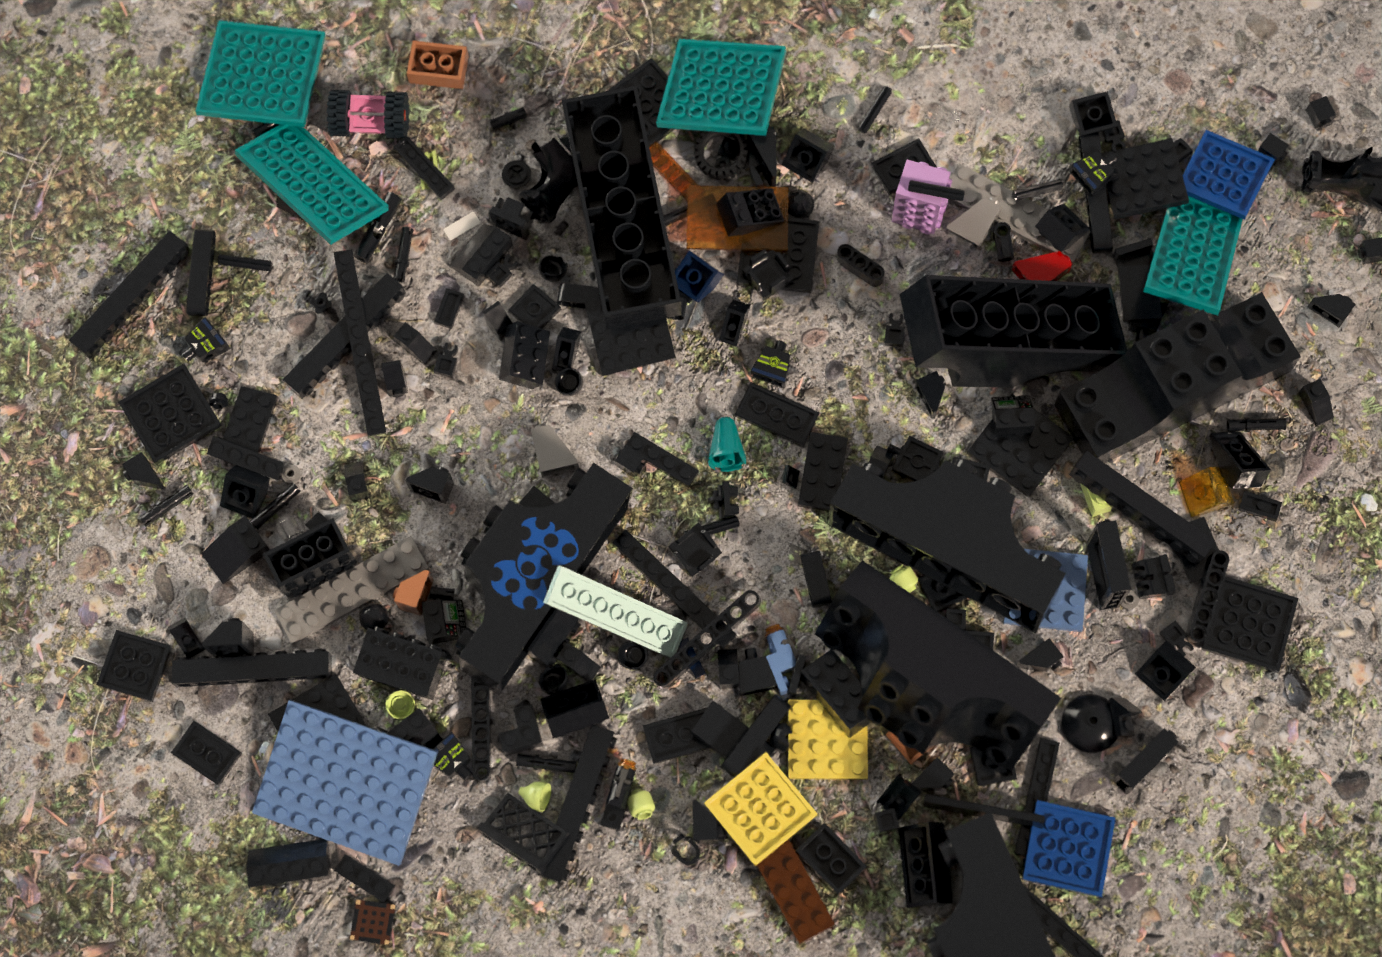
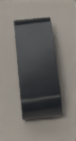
[837,244,885,287]
[800,550,832,608]

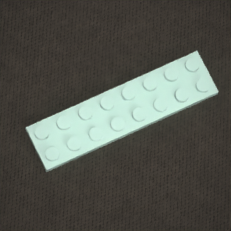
[543,565,688,658]

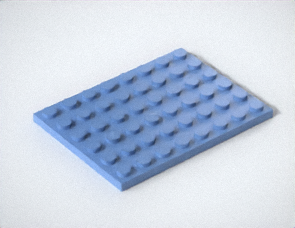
[252,700,438,866]

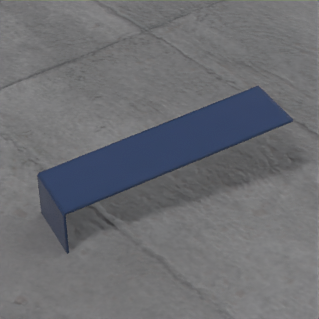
[679,638,706,678]

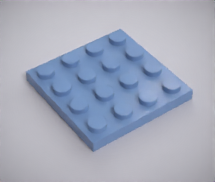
[1004,549,1088,632]

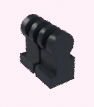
[1131,554,1176,599]

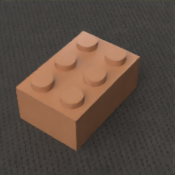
[407,41,469,89]

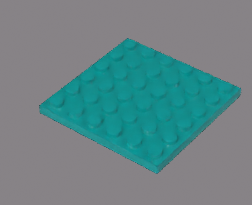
[195,20,326,127]
[656,39,786,136]

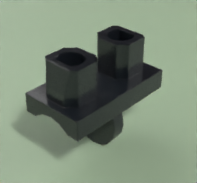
[707,481,739,520]

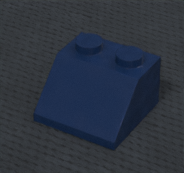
[675,250,724,302]

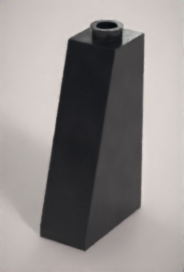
[1112,728,1179,795]

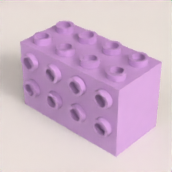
[892,160,953,234]

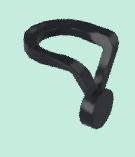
[672,834,700,865]

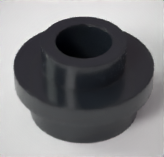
[209,393,228,410]

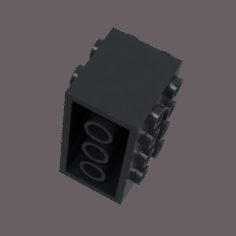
[263,518,357,598]
[353,626,448,700]

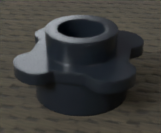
[310,292,332,314]

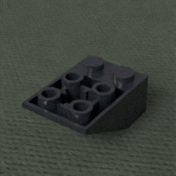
[716,188,784,237]

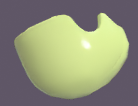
[385,690,415,720]

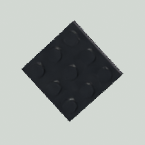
[96,630,172,702]

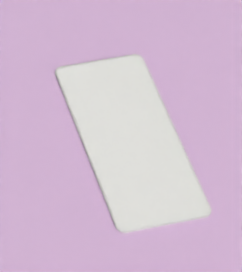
[443,212,480,240]

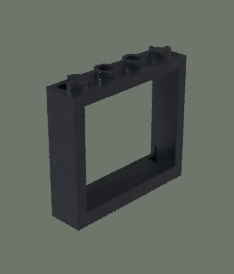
[1086,519,1131,610]

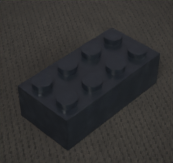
[801,649,871,738]

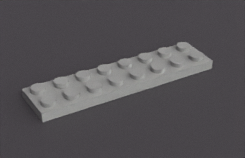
[948,164,1091,264]
[274,536,430,645]

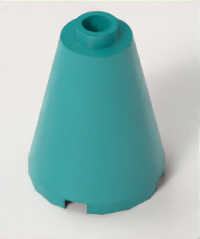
[708,416,746,472]

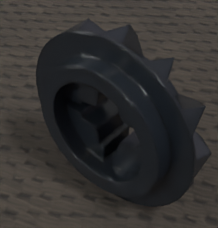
[502,160,531,189]

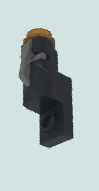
[600,759,637,831]

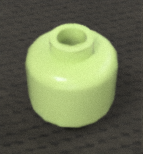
[889,564,918,593]
[627,789,655,820]

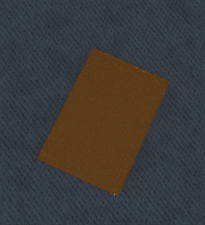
[686,185,789,251]

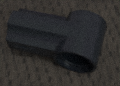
[992,222,1014,262]

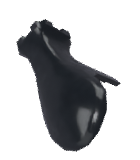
[518,138,578,223]
[1301,147,1382,212]

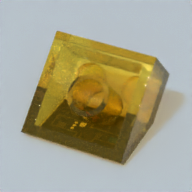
[1179,467,1234,517]

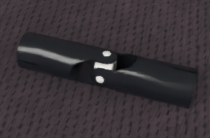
[353,192,402,263]

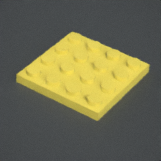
[788,700,868,780]
[704,753,818,866]

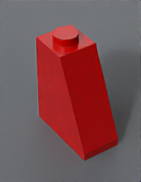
[1012,251,1072,281]

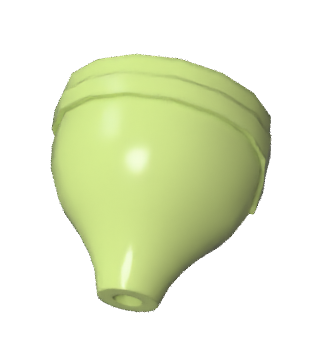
[518,781,552,812]

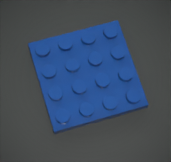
[1182,130,1275,220]
[1022,800,1116,898]

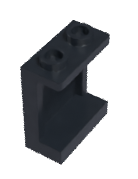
[1113,238,1154,268]

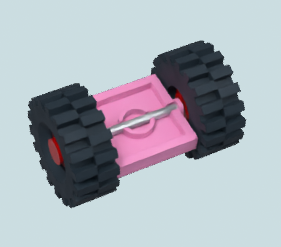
[327,90,410,138]

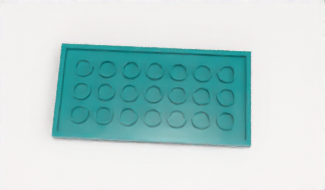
[235,124,389,245]
[1143,196,1243,316]

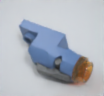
[765,624,799,696]

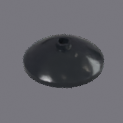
[1061,694,1118,753]

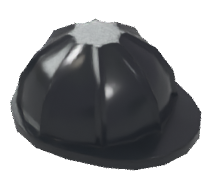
[780,190,814,219]

